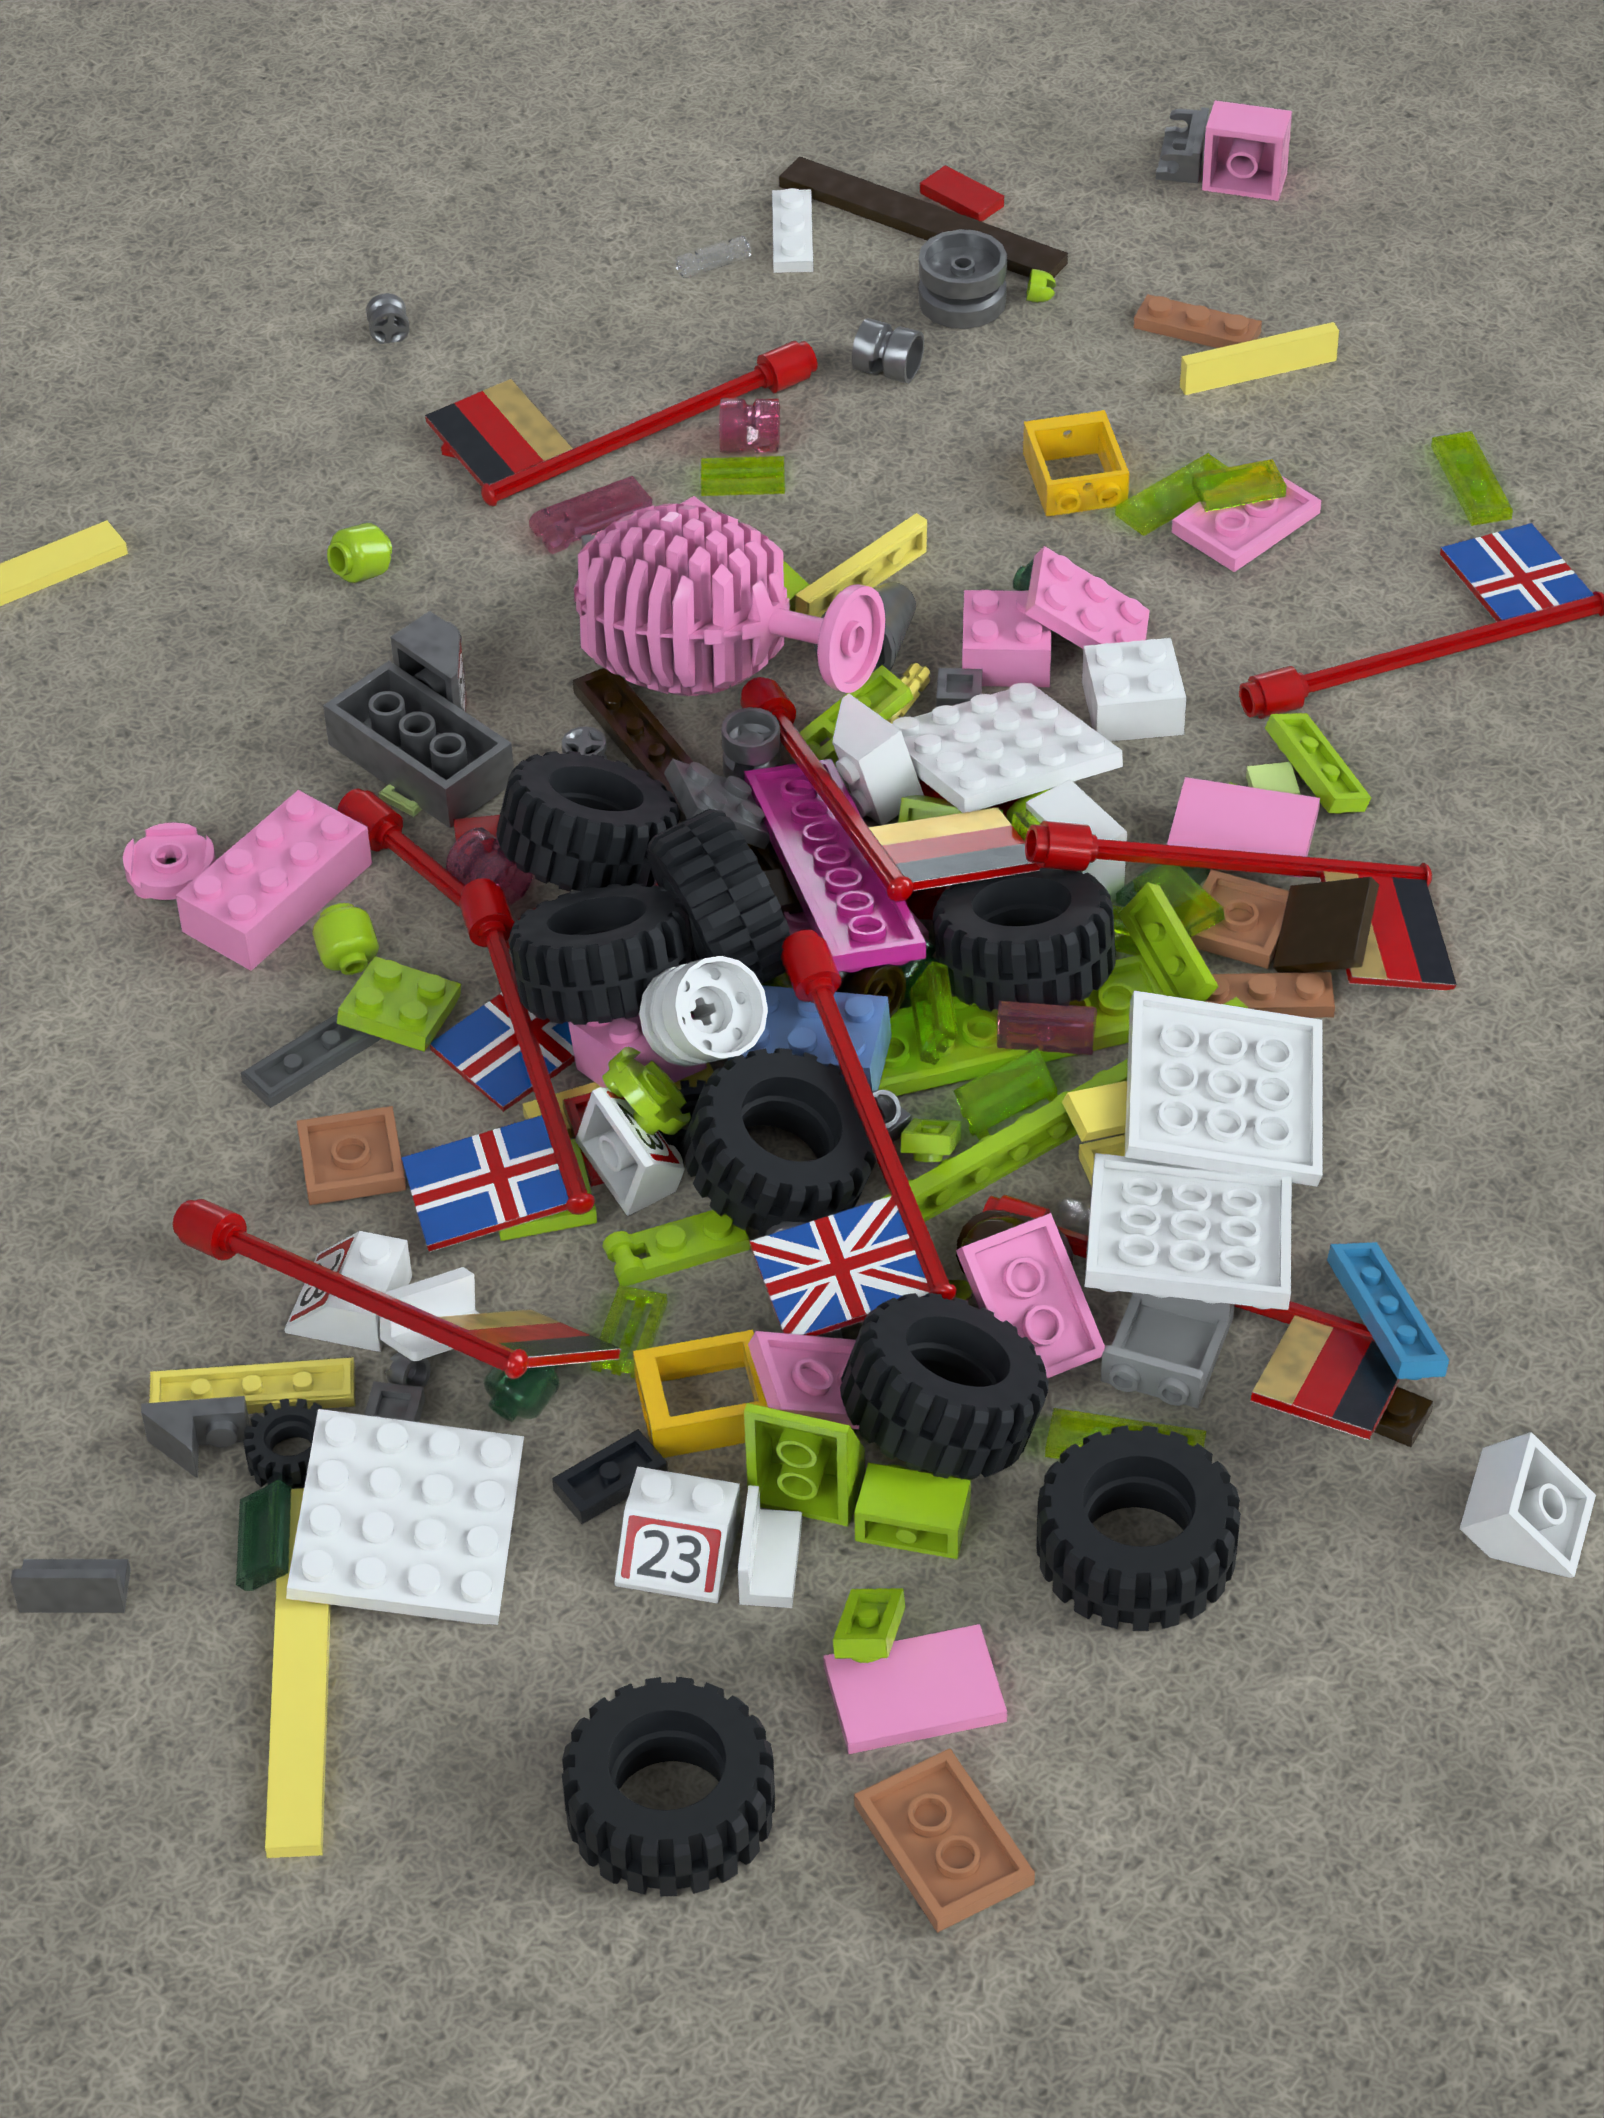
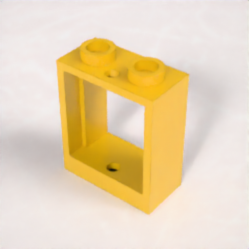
[1023,410,1129,517]
[633,1329,768,1458]

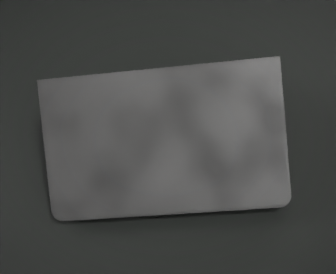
[11,1559,131,1613]

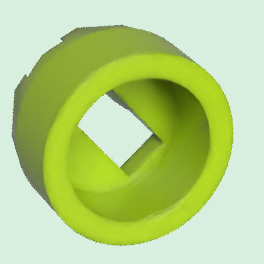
[1026,269,1056,303]

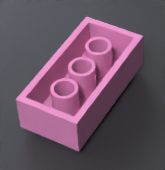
[176,790,372,971]

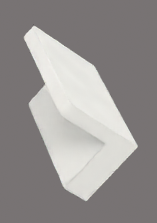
[379,1267,480,1361]
[738,1485,802,1608]

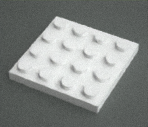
[892,683,1123,813]
[1125,991,1322,1187]
[1084,1153,1292,1310]
[286,1409,524,1625]

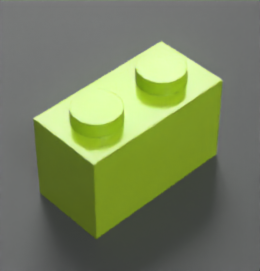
[854,1462,971,1559]

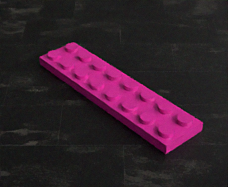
[744,759,926,973]

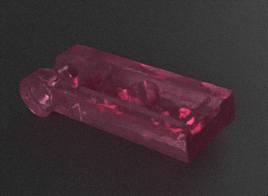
[529,476,652,554]

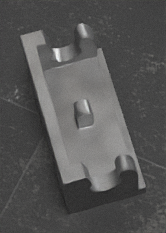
[1156,107,1209,183]

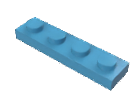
[1327,1242,1449,1380]

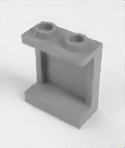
[1101,1292,1235,1408]

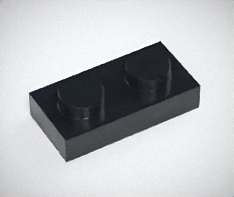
[552,1429,668,1524]

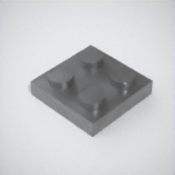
[664,759,770,849]

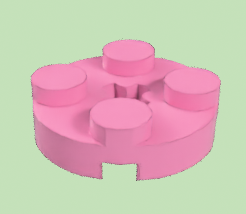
[123,823,216,900]

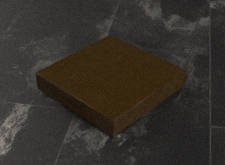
[1273,877,1379,973]

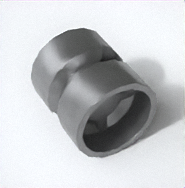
[852,318,924,384]
[721,707,781,781]

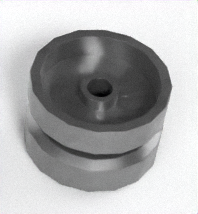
[919,229,1007,329]

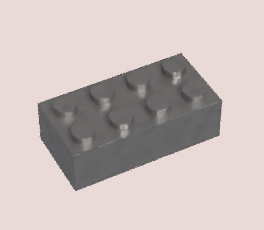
[323,661,514,828]

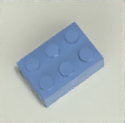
[727,985,892,1091]

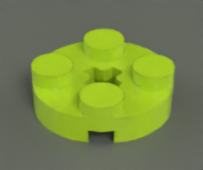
[602,1047,691,1135]

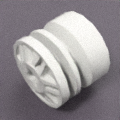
[639,956,768,1067]

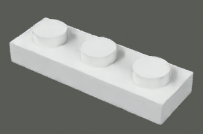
[772,188,813,273]

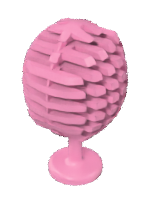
[574,504,885,696]

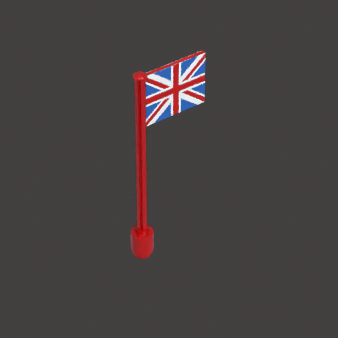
[749,930,956,1336]

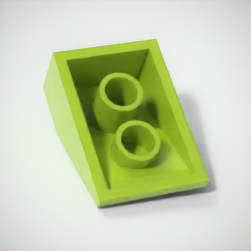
[744,1403,865,1526]

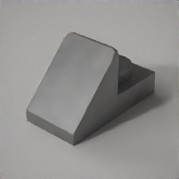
[141,1396,250,1478]

